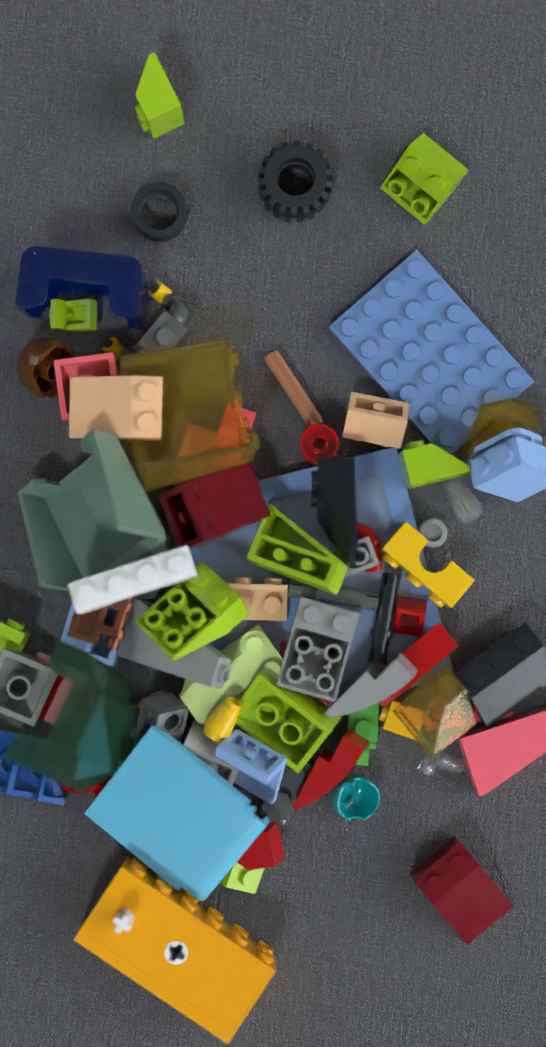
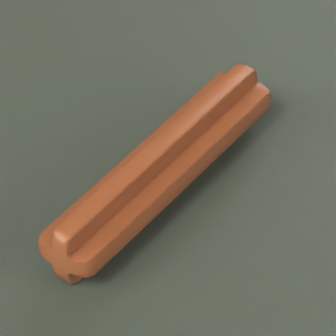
[265,350,323,427]

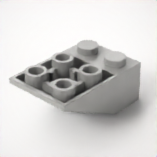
[276,597,359,702]

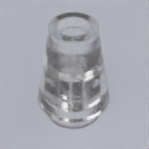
[445,479,485,525]

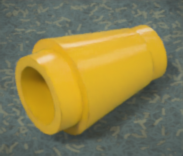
[203,696,243,743]

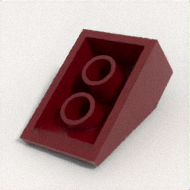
[410,836,513,944]

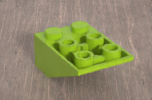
[134,561,249,661]

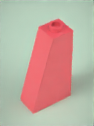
[457,706,546,797]

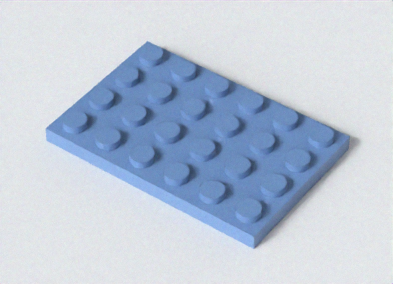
[328,250,534,455]

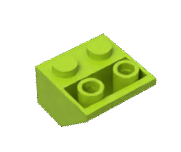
[380,133,469,225]

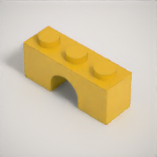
[381,522,475,608]

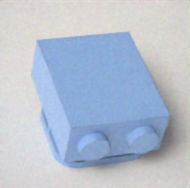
[468,428,546,502]

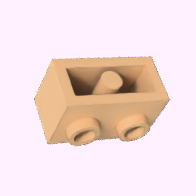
[342,392,410,449]

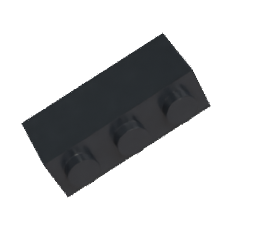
[451,622,546,728]

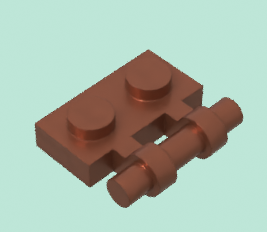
[67,577,135,651]

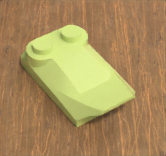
[179,624,283,725]

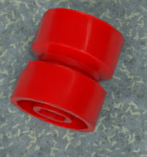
[299,424,339,466]

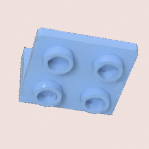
[215,729,287,804]

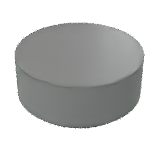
[418,518,448,548]

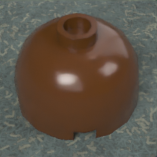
[16,337,75,398]

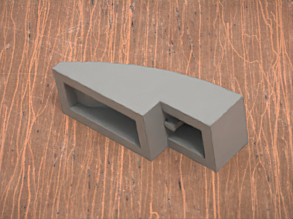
[325,653,418,717]

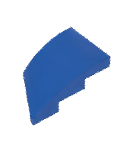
[0,730,65,806]

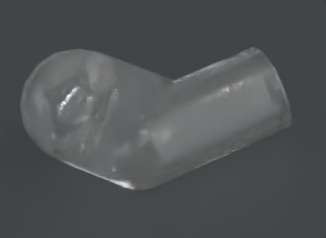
[418,754,465,776]

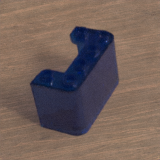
[15,246,148,330]

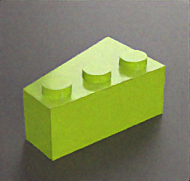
[246,503,348,595]

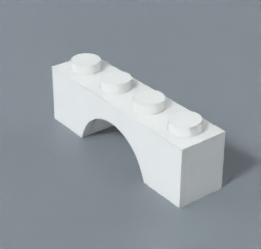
[68,545,198,615]

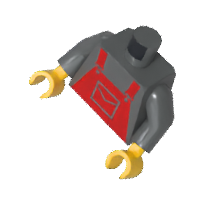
[102,280,189,370]

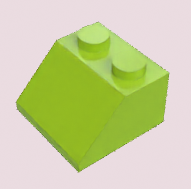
[134,52,185,139]
[398,440,470,490]

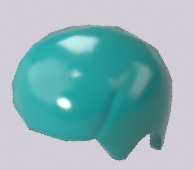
[331,775,380,821]

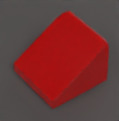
[392,596,427,636]

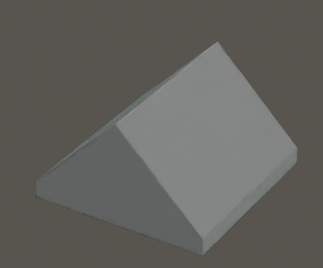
[0,648,59,726]

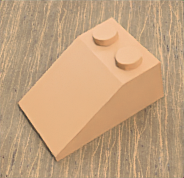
[69,376,163,441]

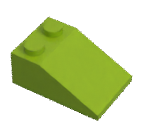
[235,672,341,774]

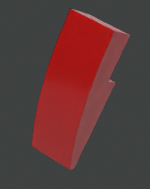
[378,622,458,707]
[293,730,371,810]

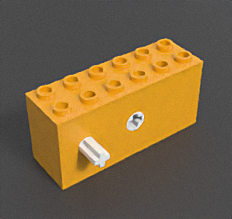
[73,856,276,1044]

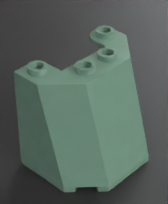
[18,430,167,592]

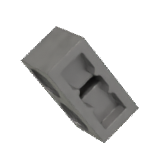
[132,693,189,751]

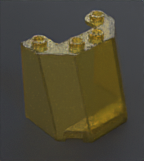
[120,339,259,492]

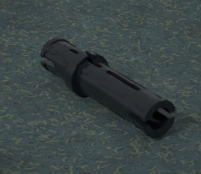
[367,573,401,664]

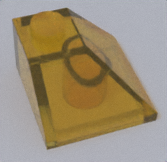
[461,398,541,457]
[393,666,476,759]

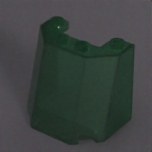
[3,640,140,792]

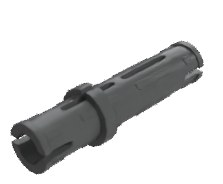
[287,578,379,611]

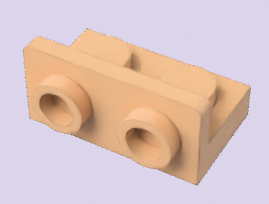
[227,578,288,621]

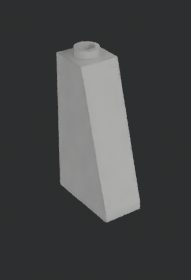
[116,598,231,689]

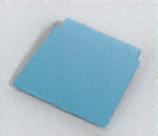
[84,726,269,901]

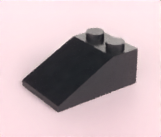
[311,458,358,569]

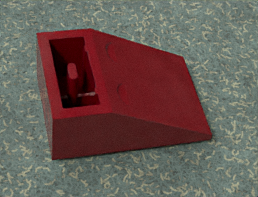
[159,459,271,550]

